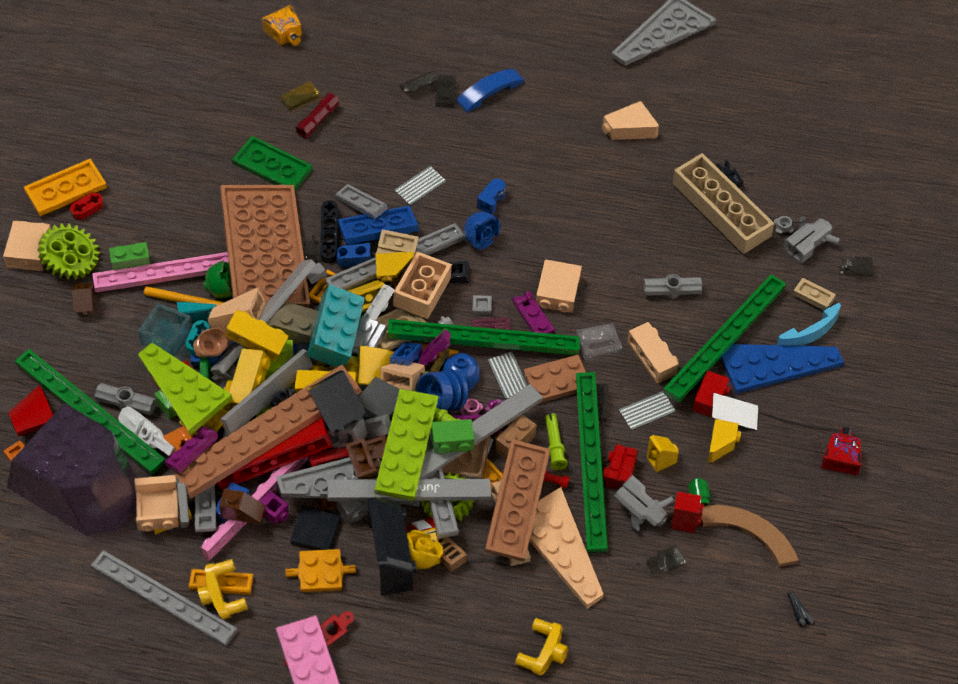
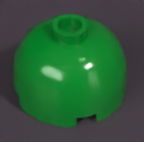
[203,261,232,299]

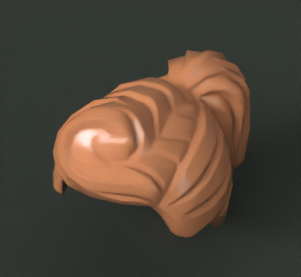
[193,327,233,358]

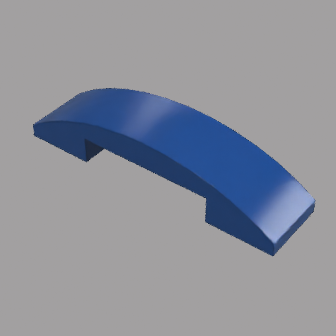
[457,69,524,113]

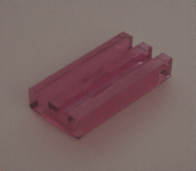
[471,317,510,330]

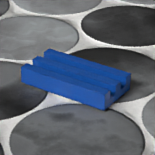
[390,342,422,366]

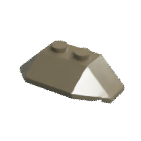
[267,302,318,345]

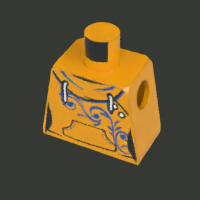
[262,5,302,46]

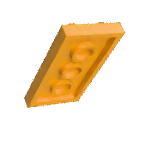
[24,158,107,216]

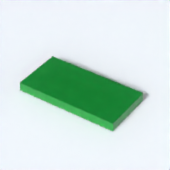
[232,136,313,191]

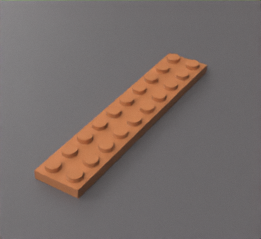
[173,365,362,499]

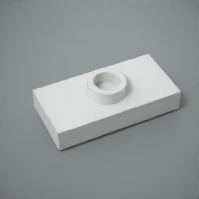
[364,284,395,320]

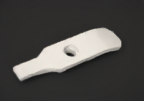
[118,407,175,456]

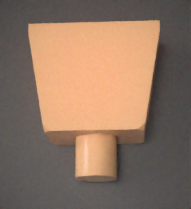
[381,362,425,391]

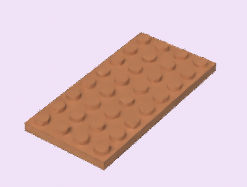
[220,185,310,308]

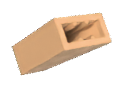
[602,101,659,140]
[208,288,266,331]

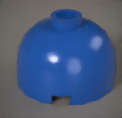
[464,211,501,250]
[442,353,480,391]

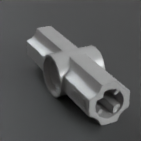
[644,274,702,299]
[95,383,156,415]

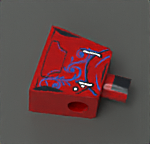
[821,427,861,476]

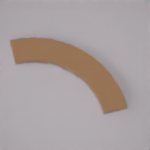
[701,505,799,567]

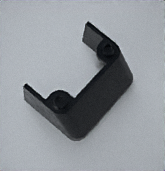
[368,497,417,595]

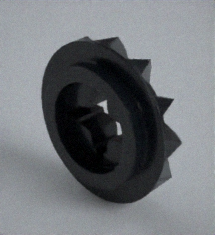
[269,387,295,410]

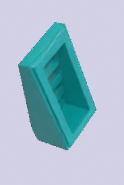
[177,302,216,324]

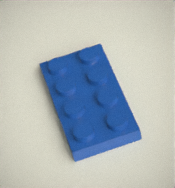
[338,205,419,245]

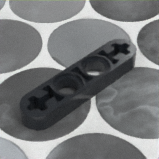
[320,200,338,263]

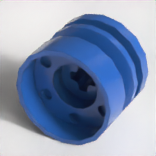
[416,369,468,411]

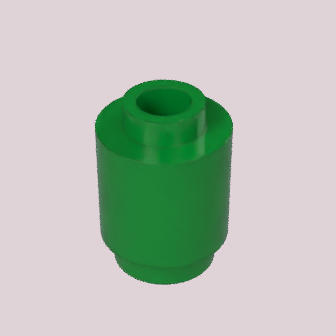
[688,478,711,506]

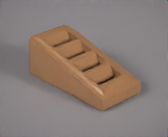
[432,535,467,572]

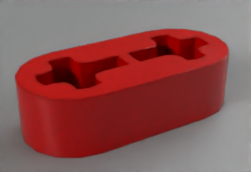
[70,193,103,220]

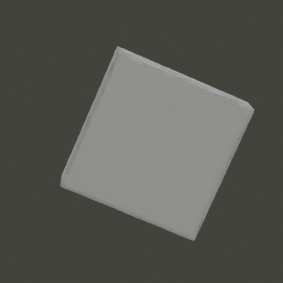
[307,262,328,284]
[472,295,492,315]

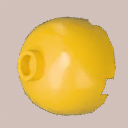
[407,530,443,569]

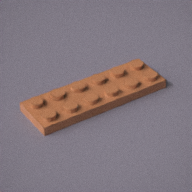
[484,439,550,562]

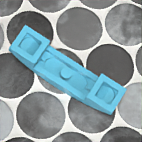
[777,303,841,346]

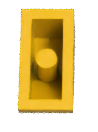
[376,252,414,282]
[708,419,741,463]
[646,435,679,472]

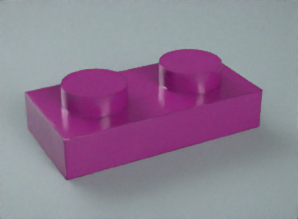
[418,329,451,366]

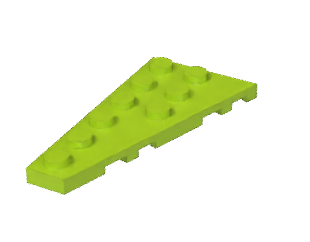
[138,343,233,435]

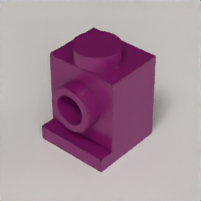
[259,491,289,525]

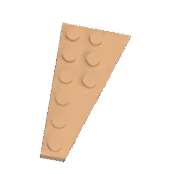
[529,487,603,608]

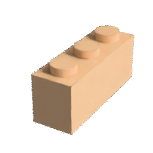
[627,322,679,384]

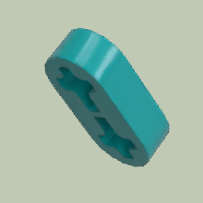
[185,320,210,355]

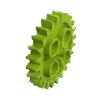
[37,223,100,280]

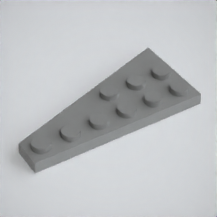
[611,0,716,66]
[276,457,377,498]

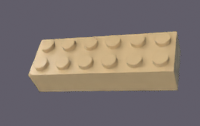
[672,153,774,254]

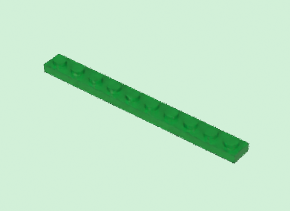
[663,274,787,403]
[387,319,580,355]
[15,349,165,476]
[576,372,607,553]

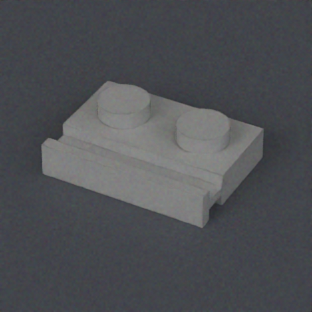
[352,315,388,356]

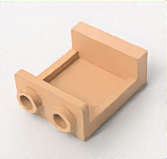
[3,221,51,271]
[536,260,582,313]
[135,475,179,531]

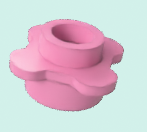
[460,399,483,415]

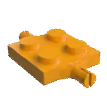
[286,549,356,592]

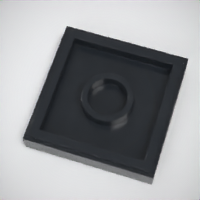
[290,506,341,550]

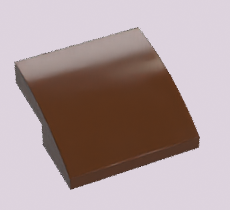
[345,435,386,479]

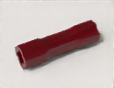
[295,93,339,139]

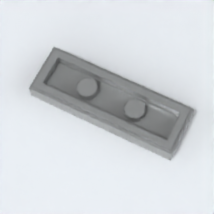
[335,184,387,219]

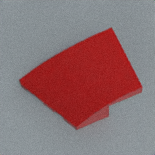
[8,385,56,437]

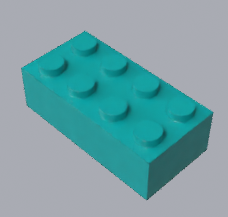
[307,284,365,367]

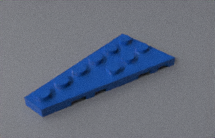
[720,344,844,394]

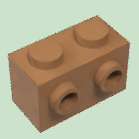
[495,415,536,459]

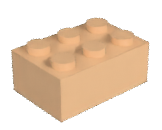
[393,252,452,319]

